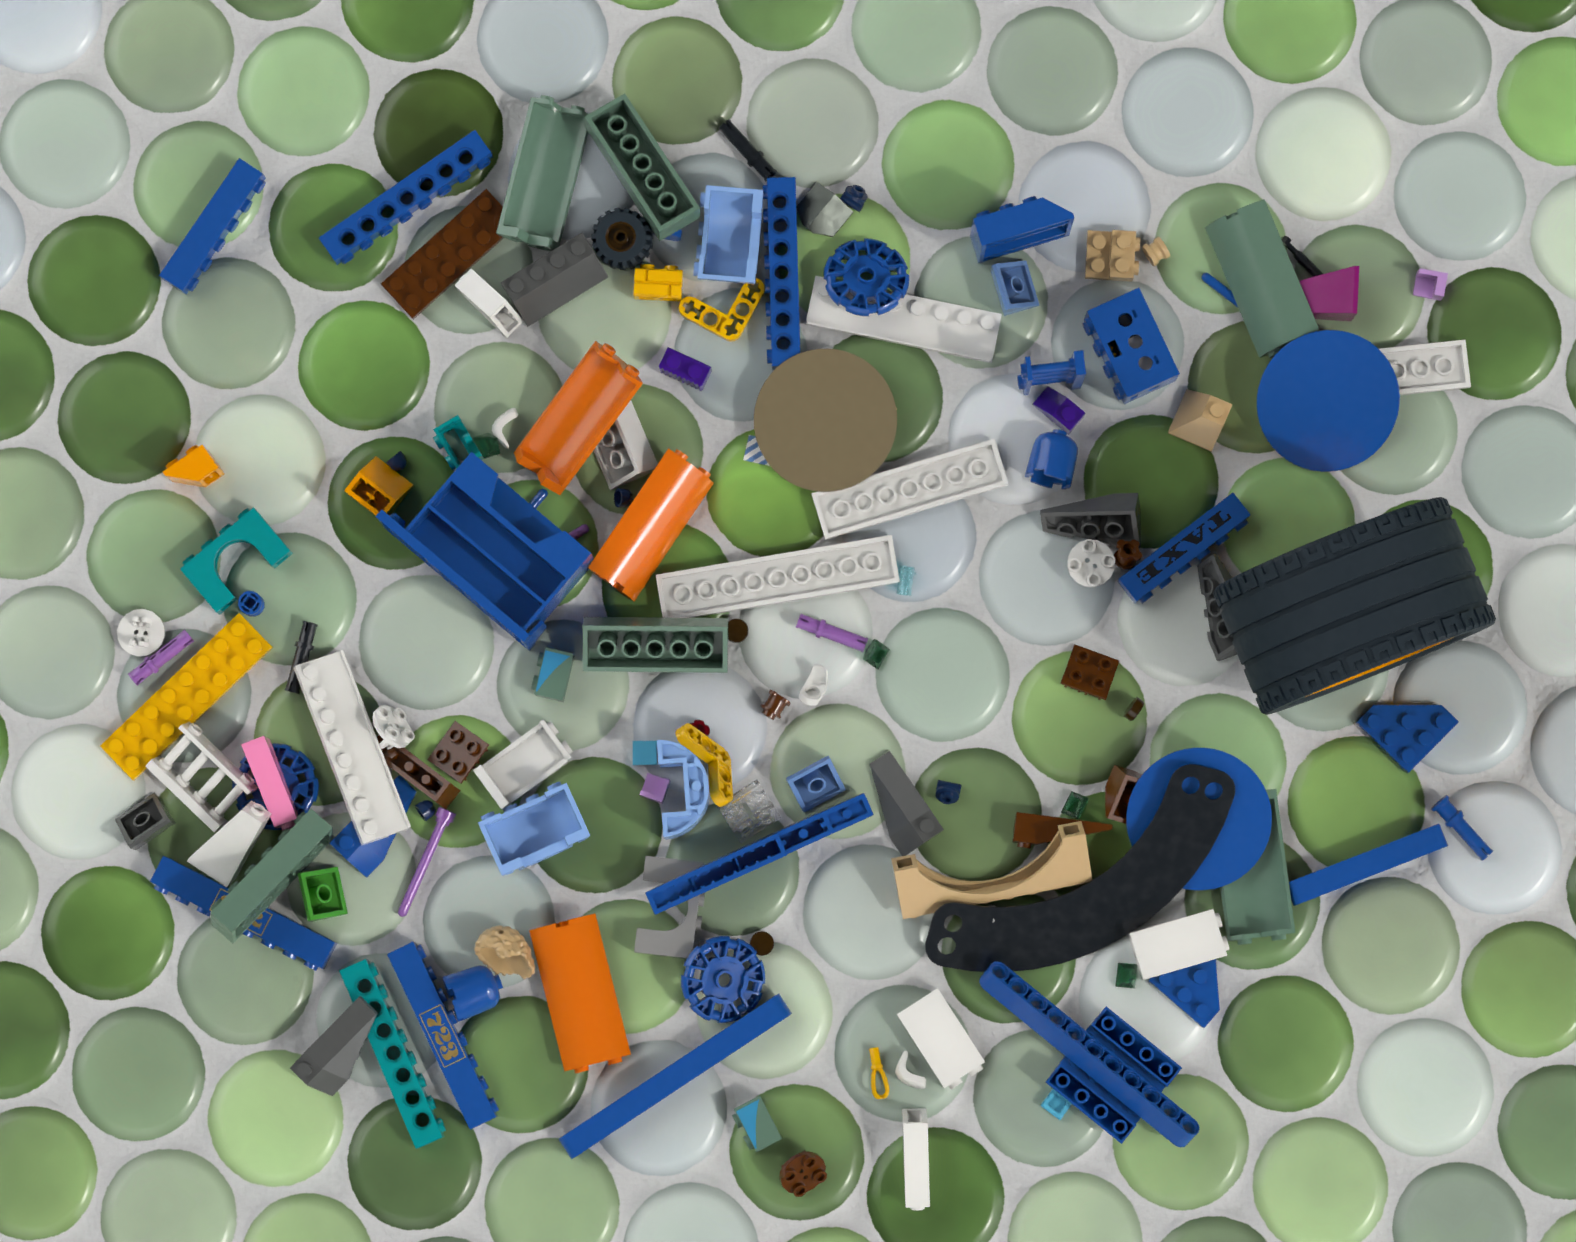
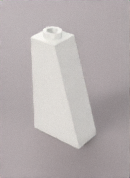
[187,801,272,887]
[902,1108,930,1210]

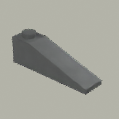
[870,751,944,856]

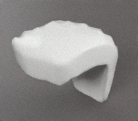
[492,408,518,449]
[798,664,828,706]
[895,1051,926,1089]

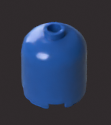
[1025,429,1078,489]
[443,965,503,1022]

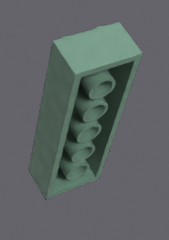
[584,93,700,241]
[582,617,728,673]
[210,809,333,944]

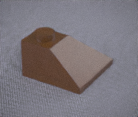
[1105,765,1142,824]

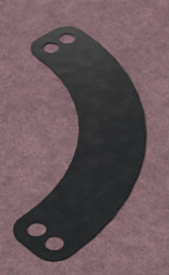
[925,764,1235,972]

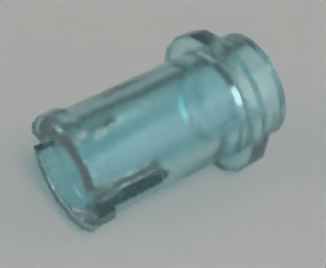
[896,566,916,596]

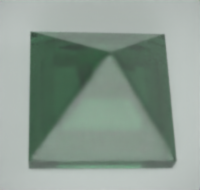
[473,433,500,459]
[863,639,890,669]
[1061,791,1089,820]
[1115,963,1138,989]

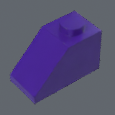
[1032,386,1086,435]

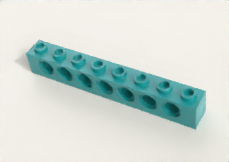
[339,959,446,1149]

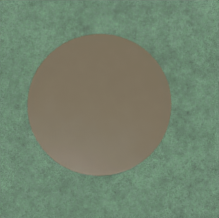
[754,348,897,492]

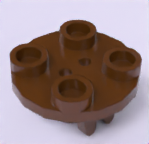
[779,1150,827,1197]

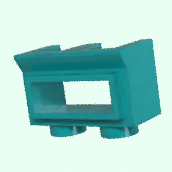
[433,415,484,470]

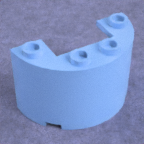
[693,185,763,284]
[657,740,710,840]
[478,781,590,876]

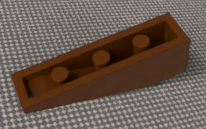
[377,735,461,809]
[1012,812,1113,849]

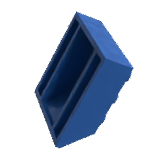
[970,196,1074,263]

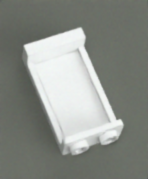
[473,719,573,810]
[1128,909,1229,980]
[897,988,985,1089]

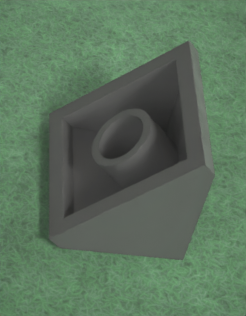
[115,792,176,850]

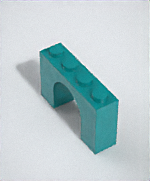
[180,507,293,615]

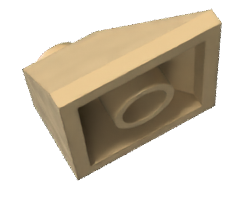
[1168,389,1233,452]

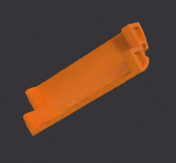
[514,341,643,495]
[588,448,714,601]
[529,913,631,1074]

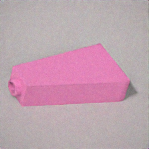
[241,736,298,831]

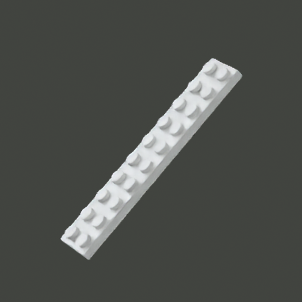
[656,535,900,618]

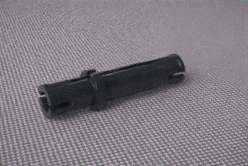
[718,119,777,181]
[285,621,318,694]

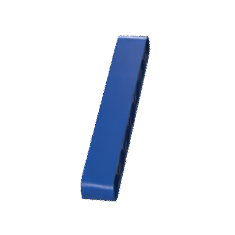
[1289,824,1448,906]

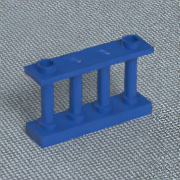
[1017,350,1086,395]

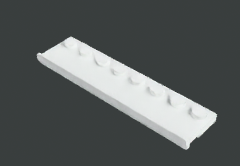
[805,276,1002,363]
[294,650,411,846]

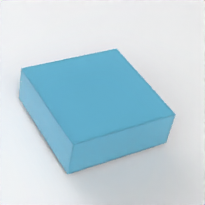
[633,741,657,765]
[1040,1089,1072,1120]

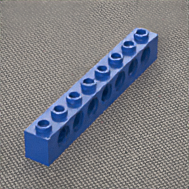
[319,130,493,265]
[762,177,800,370]

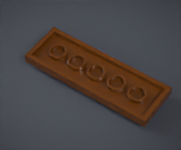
[381,189,504,320]

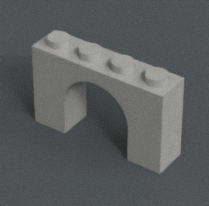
[634,856,705,959]

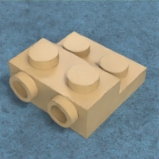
[1085,230,1140,282]

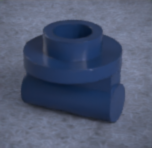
[840,185,868,212]
[935,780,962,804]

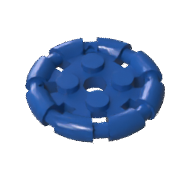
[824,238,909,317]
[232,743,319,830]
[681,936,766,1023]

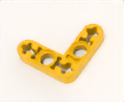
[679,278,765,342]
[675,723,733,807]

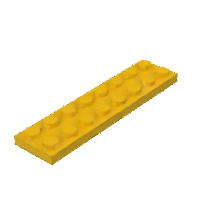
[100,613,273,781]

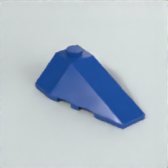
[330,775,417,877]

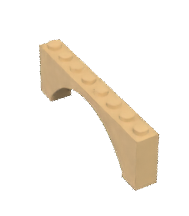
[891,821,1092,919]

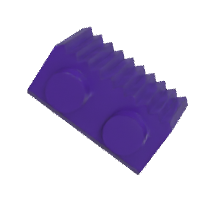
[659,347,712,391]

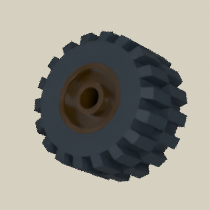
[591,208,653,270]

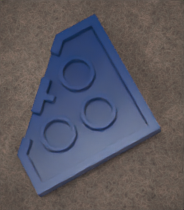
[1356,705,1459,773]
[1148,959,1220,1028]

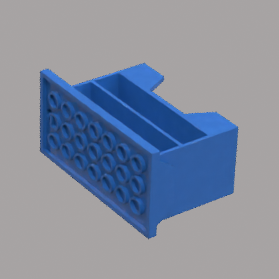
[375,452,594,651]

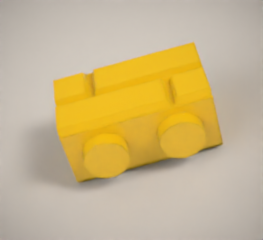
[633,264,683,302]

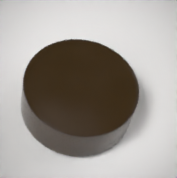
[728,619,748,643]
[1123,697,1144,721]
[750,931,774,956]

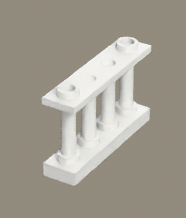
[145,722,258,832]

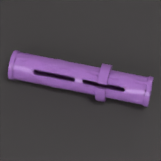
[796,613,868,652]
[128,629,194,686]

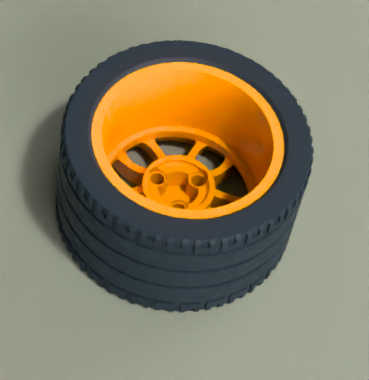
[1213,497,1496,715]

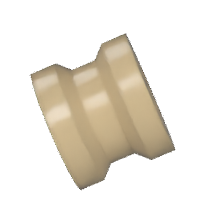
[1142,237,1170,266]

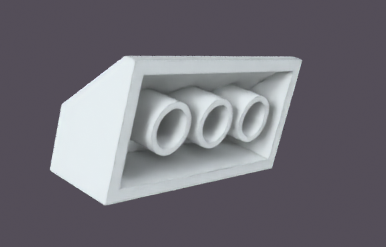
[593,400,658,490]

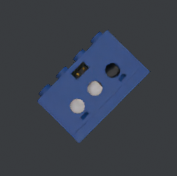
[1082,288,1180,404]

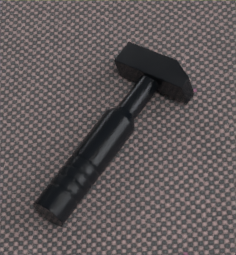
[1281,236,1323,277]

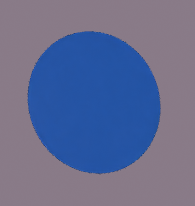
[1257,330,1400,472]
[1126,748,1272,890]

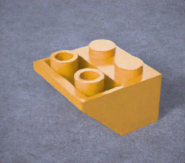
[163,445,225,488]
[344,456,414,516]

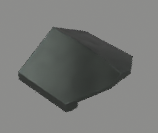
[796,182,853,237]

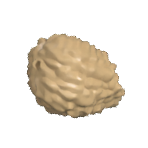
[474,925,535,980]

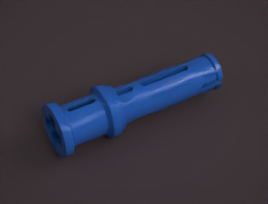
[1431,795,1493,861]

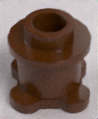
[1114,539,1142,570]
[760,689,791,720]

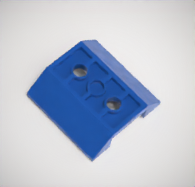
[1046,1006,1182,1144]

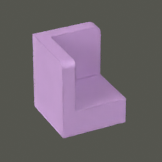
[1413,269,1448,301]
[639,773,671,804]

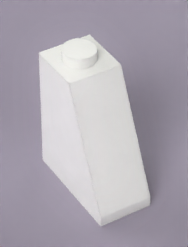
[455,269,523,338]

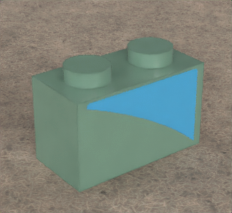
[531,647,575,702]
[732,1096,782,1152]

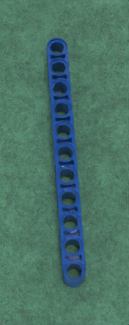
[979,961,1200,1148]
[558,994,792,1160]

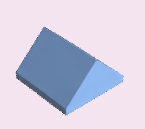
[991,260,1040,316]
[786,755,846,813]

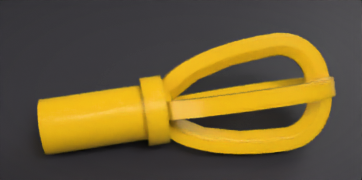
[869,1047,889,1099]

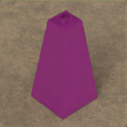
[1299,266,1360,321]

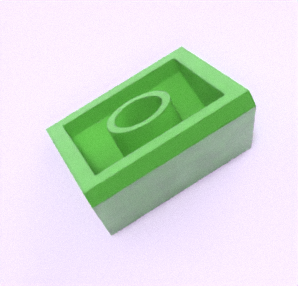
[298,867,348,922]

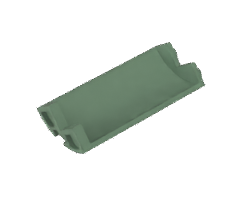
[496,95,588,252]
[1205,199,1319,358]
[1220,789,1295,945]

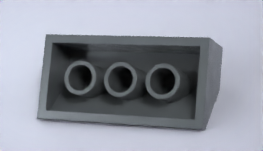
[501,233,608,327]

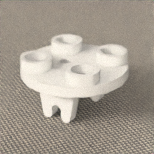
[1067,539,1115,587]
[117,609,165,657]
[371,705,415,749]

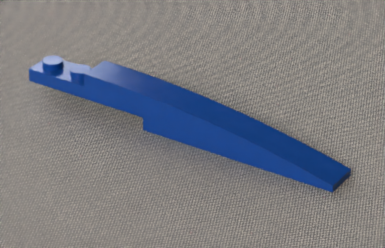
[645,793,874,915]

